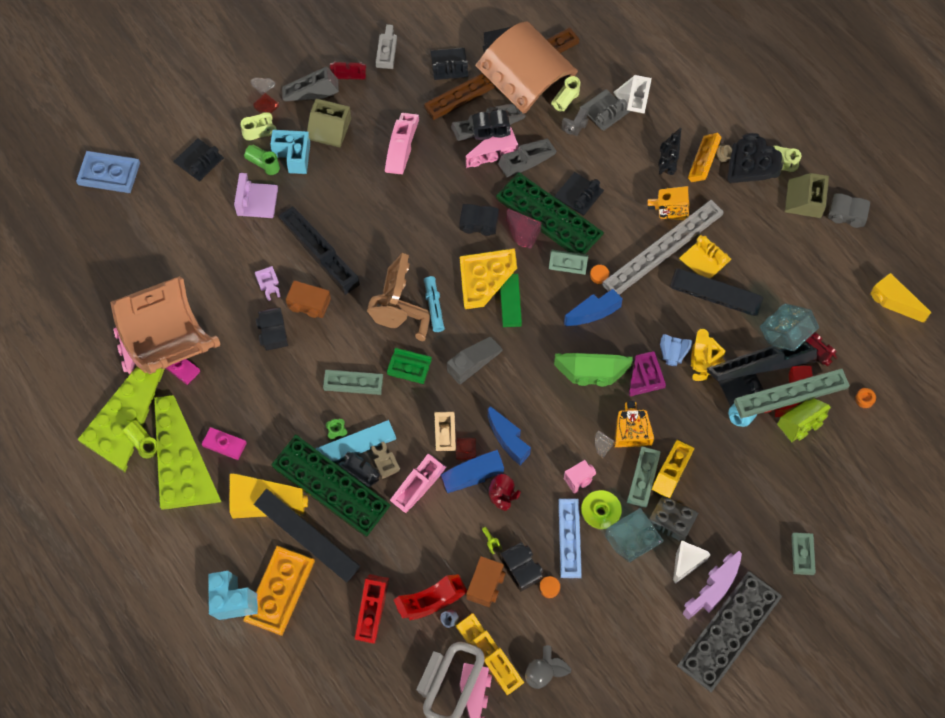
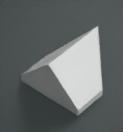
[613,75,652,113]
[673,541,710,583]

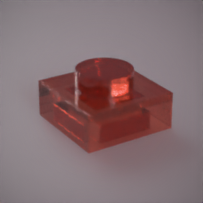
[253,93,279,114]
[456,438,476,459]

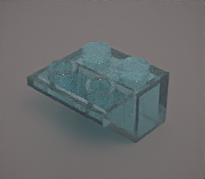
[605,508,664,563]

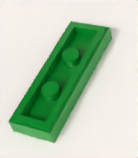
[500,274,522,327]

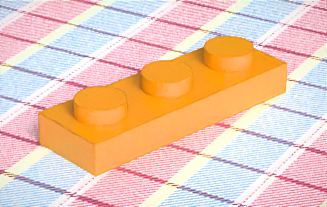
[688,133,721,182]

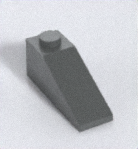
[282,66,339,101]
[447,337,503,385]

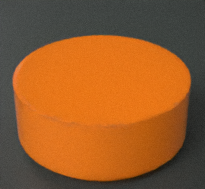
[590,265,609,284]
[855,388,876,408]
[539,576,560,598]

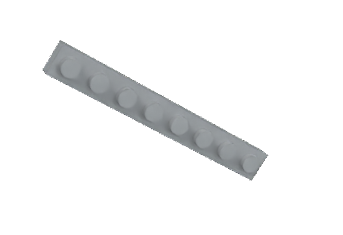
[603,200,724,295]

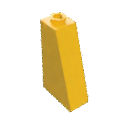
[230,474,308,518]

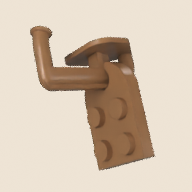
[367,253,430,341]

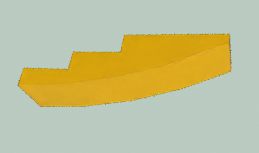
[455,613,524,695]

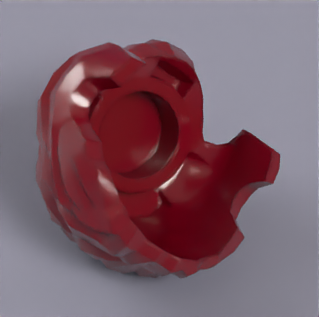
[489,473,521,511]

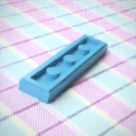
[316,420,396,463]

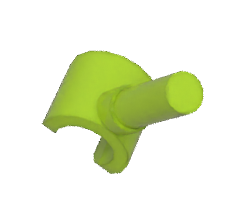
[482,527,502,554]

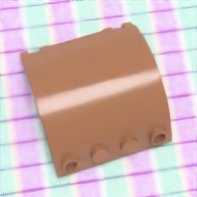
[475,21,578,114]
[110,276,220,374]

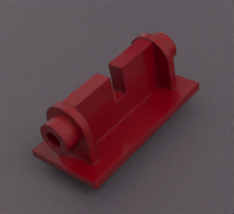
[330,61,366,80]
[799,330,837,367]

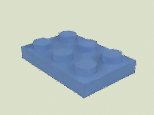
[76,151,140,193]

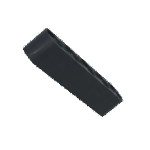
[670,269,764,316]

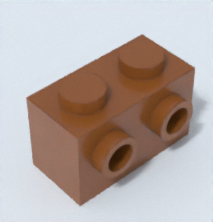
[286,280,331,318]
[467,556,506,608]

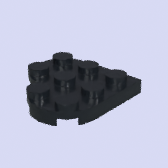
[727,133,784,183]

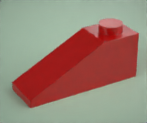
[355,574,389,644]

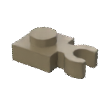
[372,442,400,479]

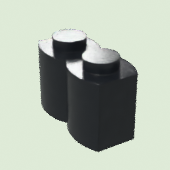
[472,110,511,140]
[459,204,499,236]
[256,307,288,351]
[500,542,543,592]

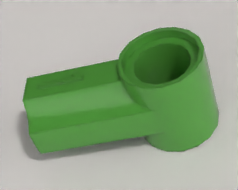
[244,145,280,175]

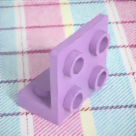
[234,173,278,218]

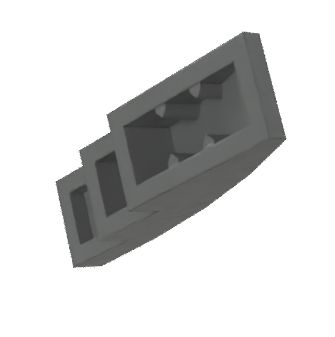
[451,104,525,141]

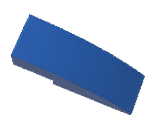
[564,289,623,326]
[488,406,531,465]
[441,450,504,493]

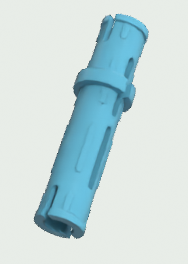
[424,276,445,332]

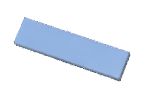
[558,499,581,578]

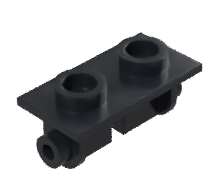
[338,451,380,487]

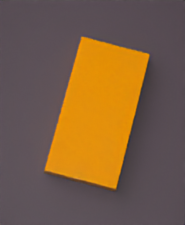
[244,545,315,636]

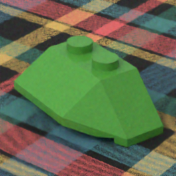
[554,353,632,387]

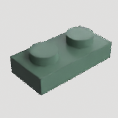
[549,250,588,275]
[791,533,816,575]

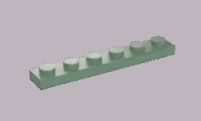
[734,369,850,419]

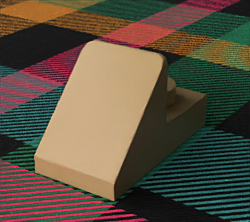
[435,411,456,451]

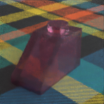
[506,209,541,249]

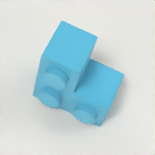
[271,130,310,174]
[208,571,258,620]

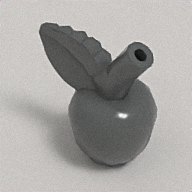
[525,645,571,689]

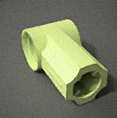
[551,76,580,112]

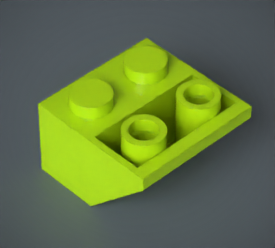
[777,398,831,442]

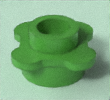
[326,419,347,439]

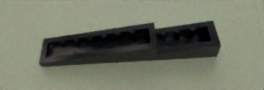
[278,206,360,295]
[707,341,817,381]
[253,489,361,583]

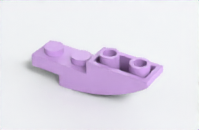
[683,551,742,620]

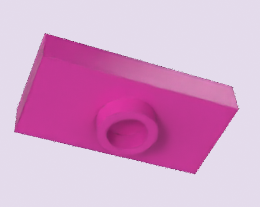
[165,359,200,385]
[202,427,247,460]

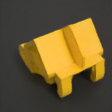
[691,329,726,381]

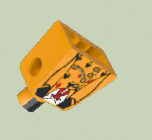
[648,186,689,220]
[614,401,654,447]

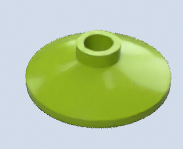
[581,490,622,529]

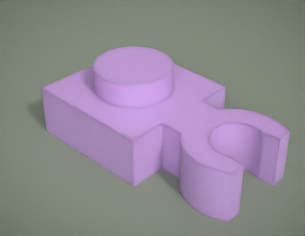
[255,266,280,301]

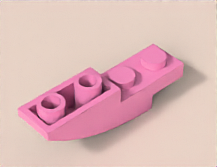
[385,113,419,174]

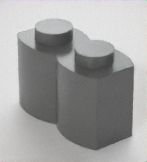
[828,194,870,228]

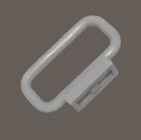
[416,642,485,718]

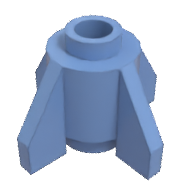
[660,334,692,366]

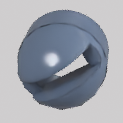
[441,610,459,628]

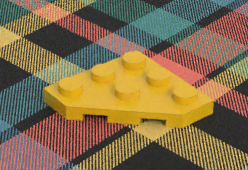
[460,248,517,309]

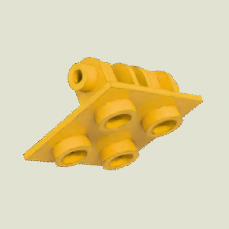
[679,235,731,279]

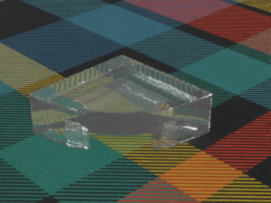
[250,77,276,95]
[595,430,615,458]

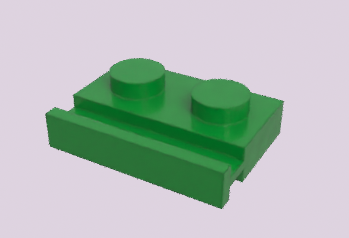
[387,348,432,384]

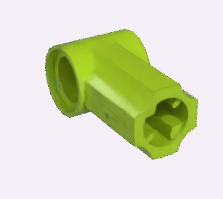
[122,420,158,459]

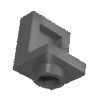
[561,108,589,136]

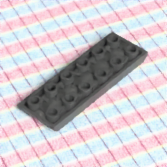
[677,571,782,693]

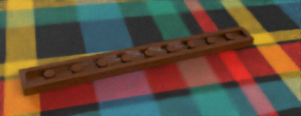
[424,28,580,120]

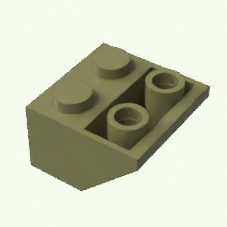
[307,99,351,148]
[785,173,829,218]

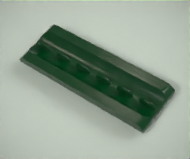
[496,172,604,254]
[271,435,391,537]

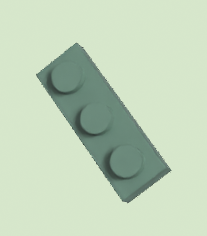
[323,370,383,395]
[627,447,661,508]

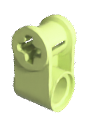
[241,112,277,140]
[773,146,802,172]

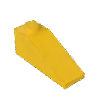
[870,273,931,323]
[652,440,695,498]

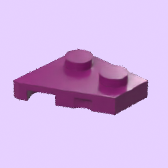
[629,351,666,396]

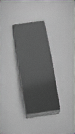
[498,138,557,177]

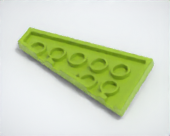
[78,366,165,472]
[154,395,221,510]

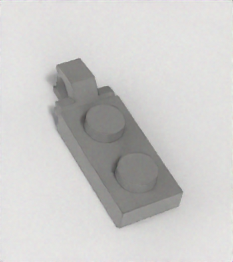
[376,24,397,69]

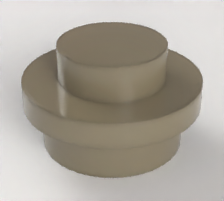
[716,144,732,162]

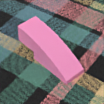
[390,454,446,513]

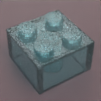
[760,303,819,351]

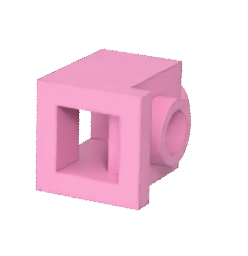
[564,460,596,494]

